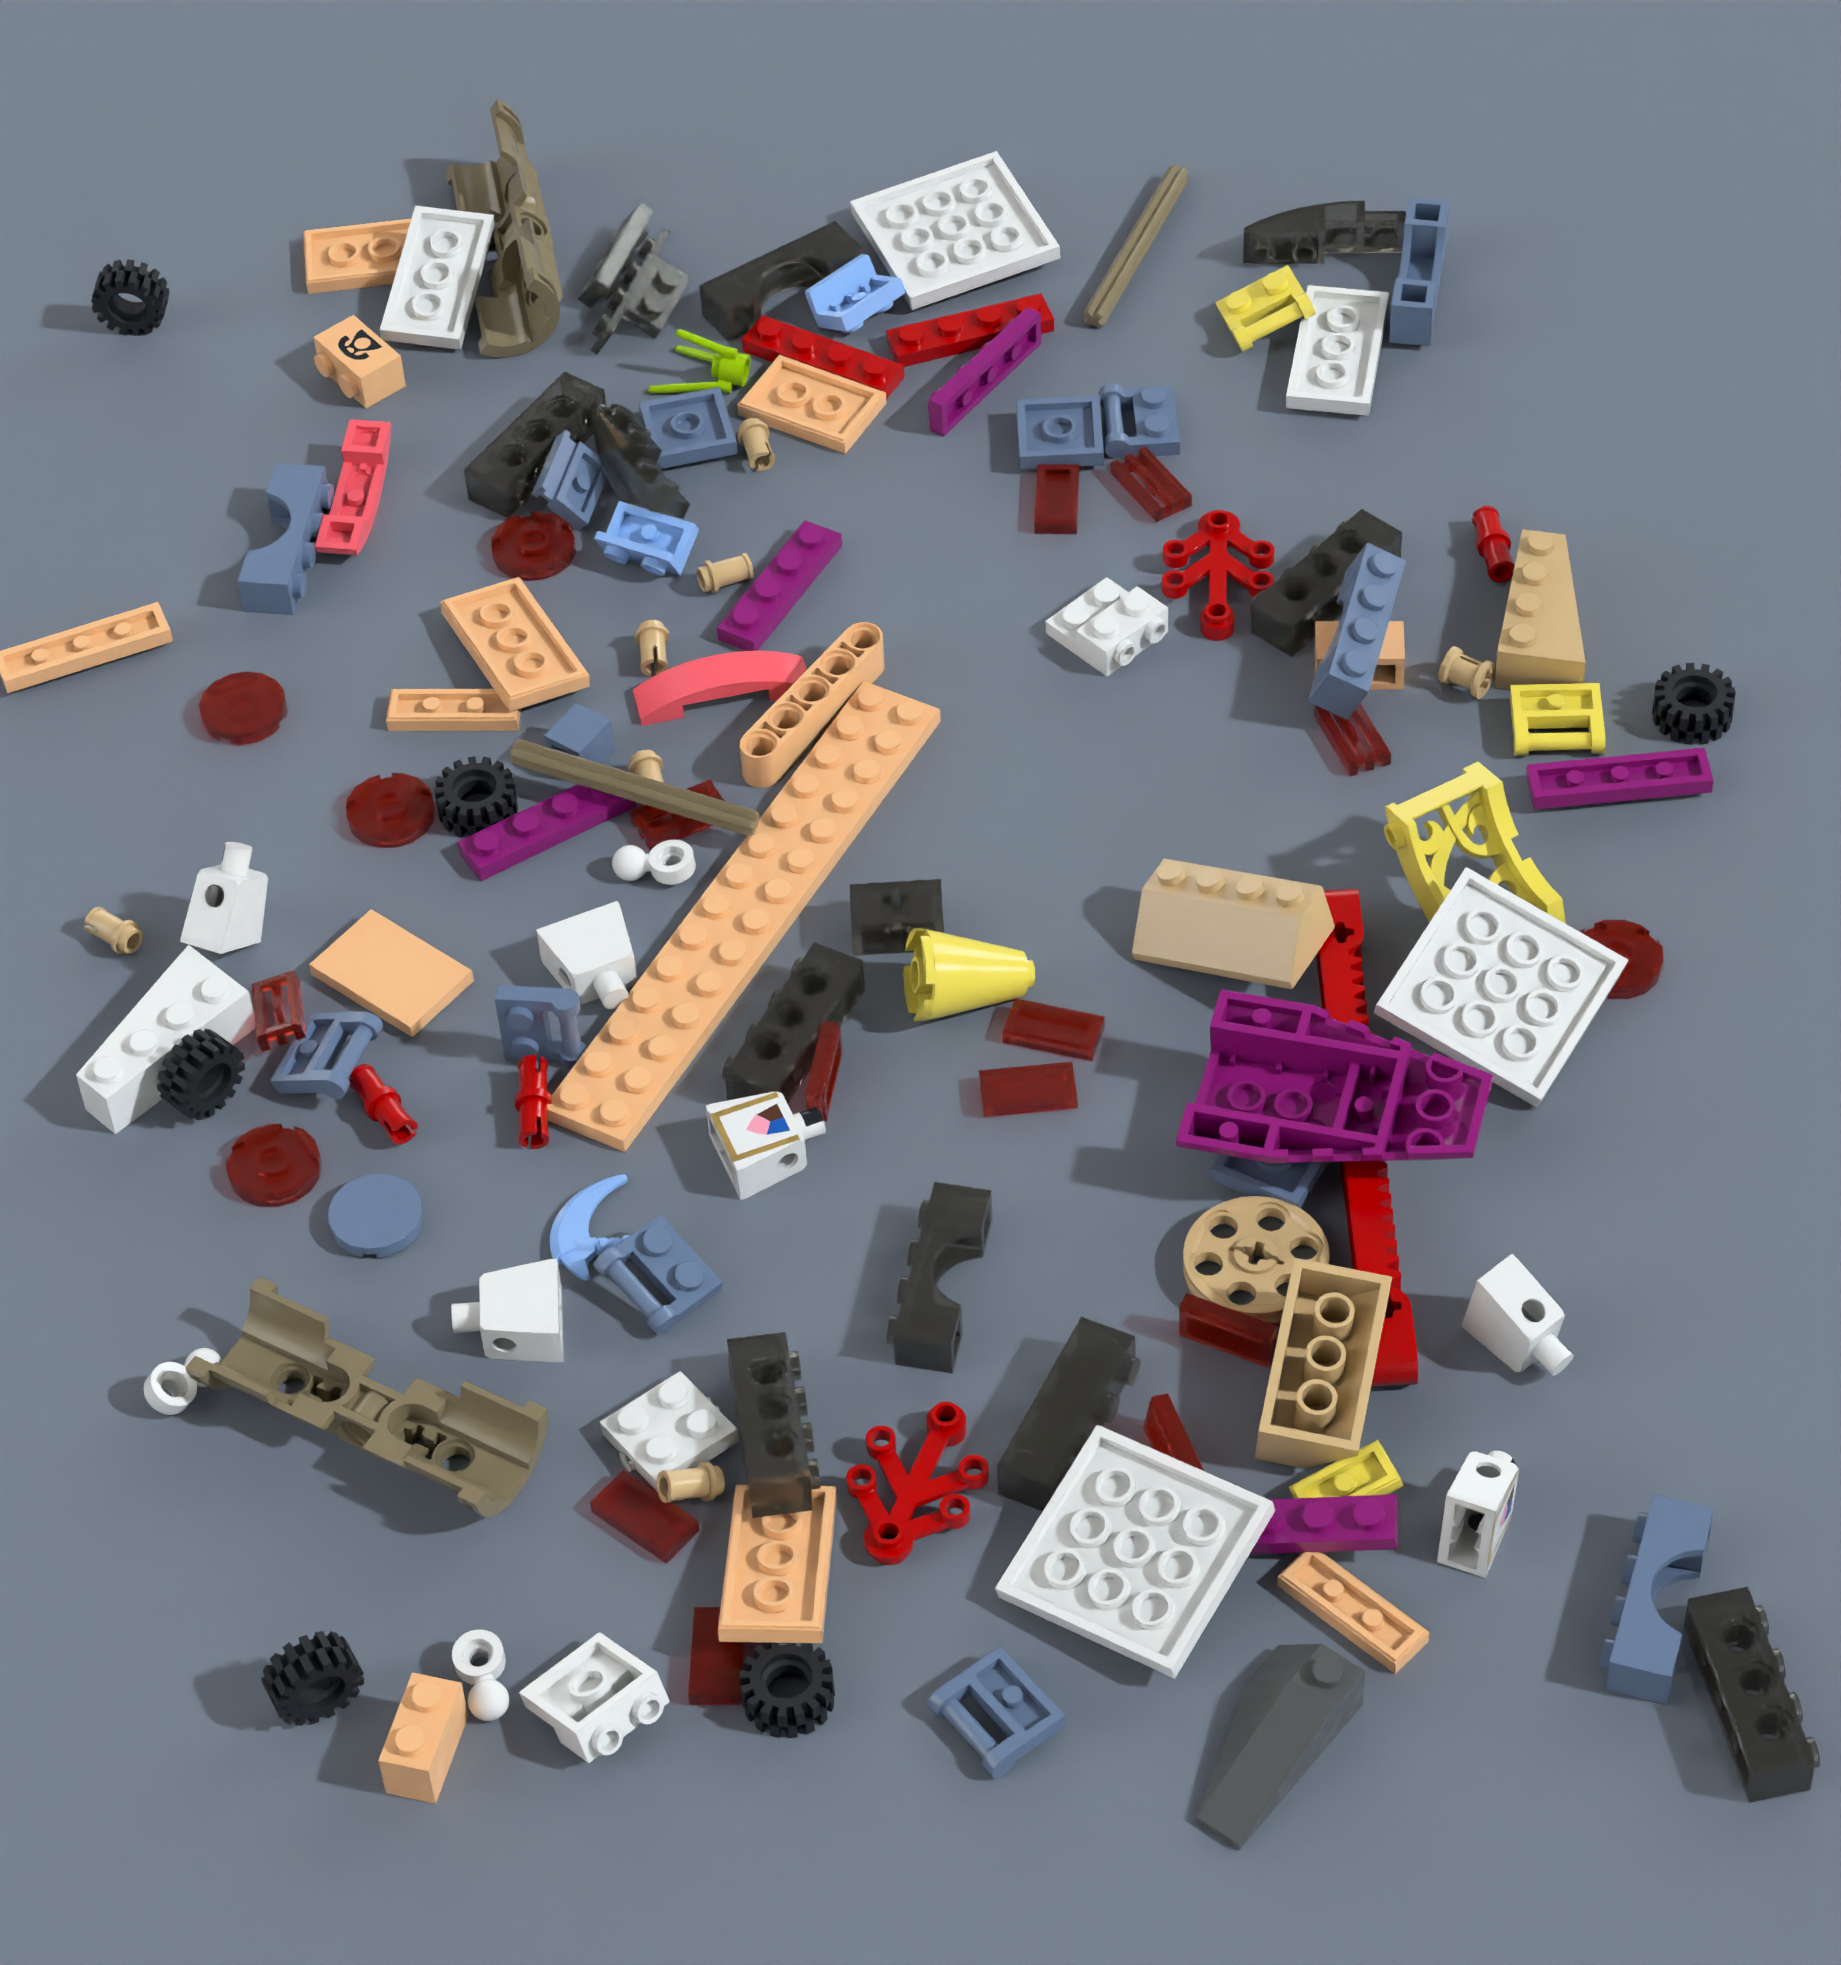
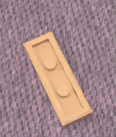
[386,689,521,731]
[1277,1552,1429,1674]

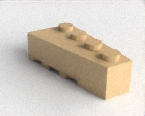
[1495,529,1586,690]

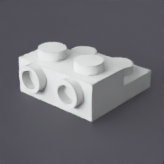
[1045,577,1168,677]
[519,1632,670,1763]

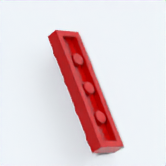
[886,293,1054,367]
[742,315,905,400]

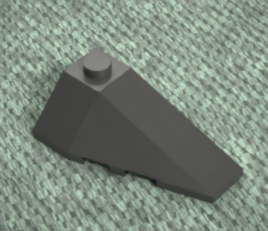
[1196,1644,1365,1850]

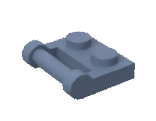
[1098,383,1180,459]
[495,985,587,1070]
[270,1011,383,1099]
[593,1214,723,1336]
[927,1646,1066,1778]

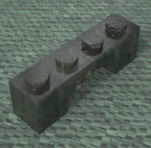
[699,221,862,342]
[886,1182,993,1374]

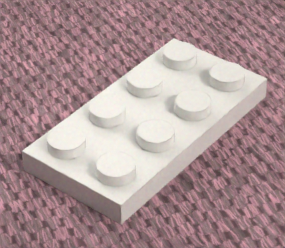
[380,206,495,350]
[1286,285,1389,416]

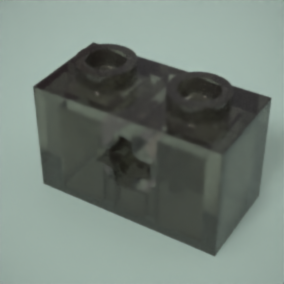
[849,879,944,956]

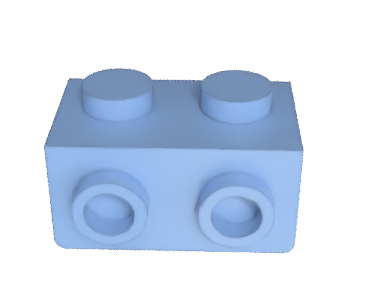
[805,254,906,333]
[594,501,699,576]

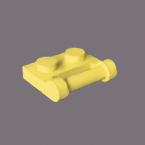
[1215,265,1316,352]
[1510,683,1605,756]

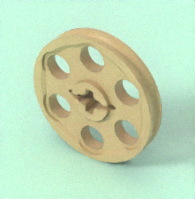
[1183,1196,1330,1326]

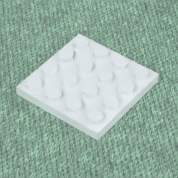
[850,151,1061,310]
[1373,867,1628,1108]
[995,1425,1275,1679]

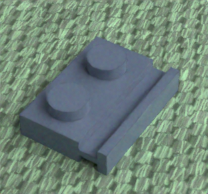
[532,430,612,531]

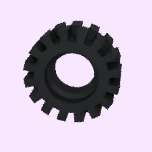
[91,259,170,336]
[1652,663,1736,745]
[434,756,518,838]
[157,1028,245,1120]
[261,1631,365,1726]
[739,1643,835,1738]

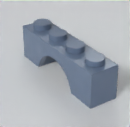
[1389,197,1450,346]
[237,463,334,615]
[1308,543,1406,720]
[1599,1494,1714,1705]

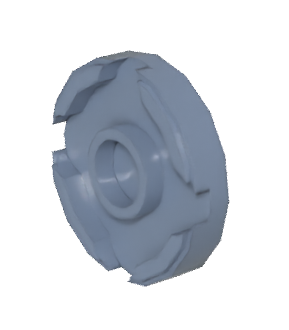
[328,1173,424,1258]

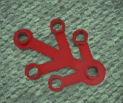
[1162,510,1275,641]
[846,1401,989,1565]

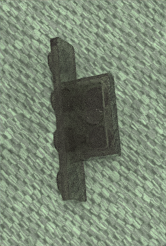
[590,228,691,355]

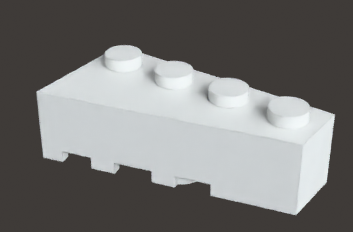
[76,945,257,1134]

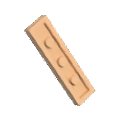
[0,602,173,694]

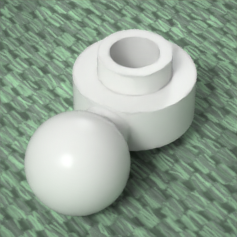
[612,839,696,885]
[144,1348,222,1415]
[452,1629,509,1721]

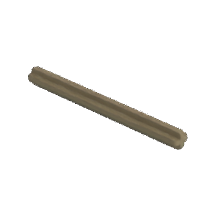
[1084,164,1188,328]
[509,739,759,836]

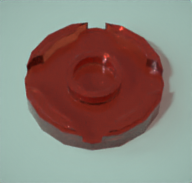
[491,511,576,581]
[199,671,288,745]
[346,773,435,848]
[1581,920,1664,999]
[226,1124,322,1207]

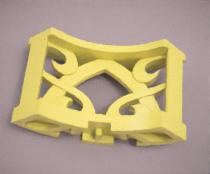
[1384,762,1566,924]

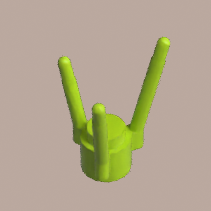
[648,329,751,394]

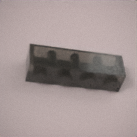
[997,1317,1141,1511]

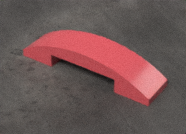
[315,419,391,555]
[633,651,807,726]

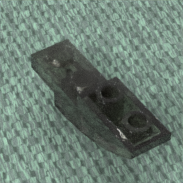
[1243,200,1406,264]
[590,404,690,519]

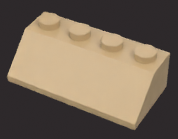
[1132,858,1335,989]
[1255,1258,1392,1469]

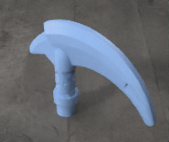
[550,1174,630,1280]

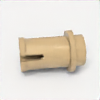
[737,418,776,472]
[696,553,754,594]
[635,620,669,677]
[628,750,664,808]
[84,906,143,955]
[657,1461,725,1503]

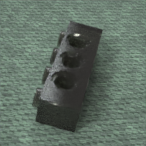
[464,372,608,518]
[1250,509,1402,657]
[722,942,865,1104]
[727,1332,821,1518]
[1684,1587,1820,1803]

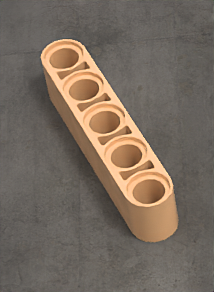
[740,622,885,788]

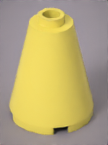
[903,928,1035,1022]

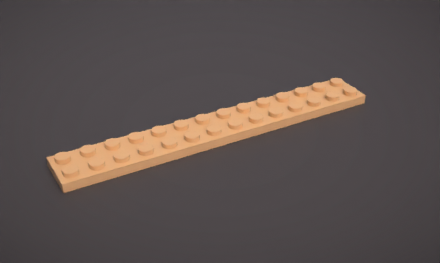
[547,681,941,1152]

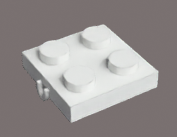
[600,1371,739,1491]

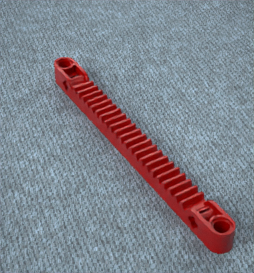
[1315,889,1418,1387]

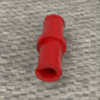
[1471,506,1515,583]
[514,1055,552,1149]
[349,1064,418,1144]

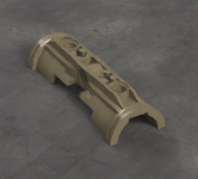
[445,99,563,357]
[185,1276,548,1517]

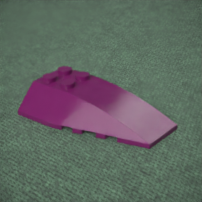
[1176,990,1493,1163]

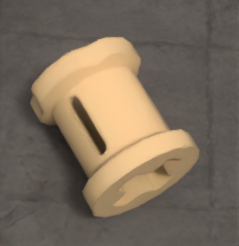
[1438,646,1496,699]

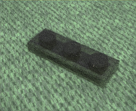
[577,202,654,308]

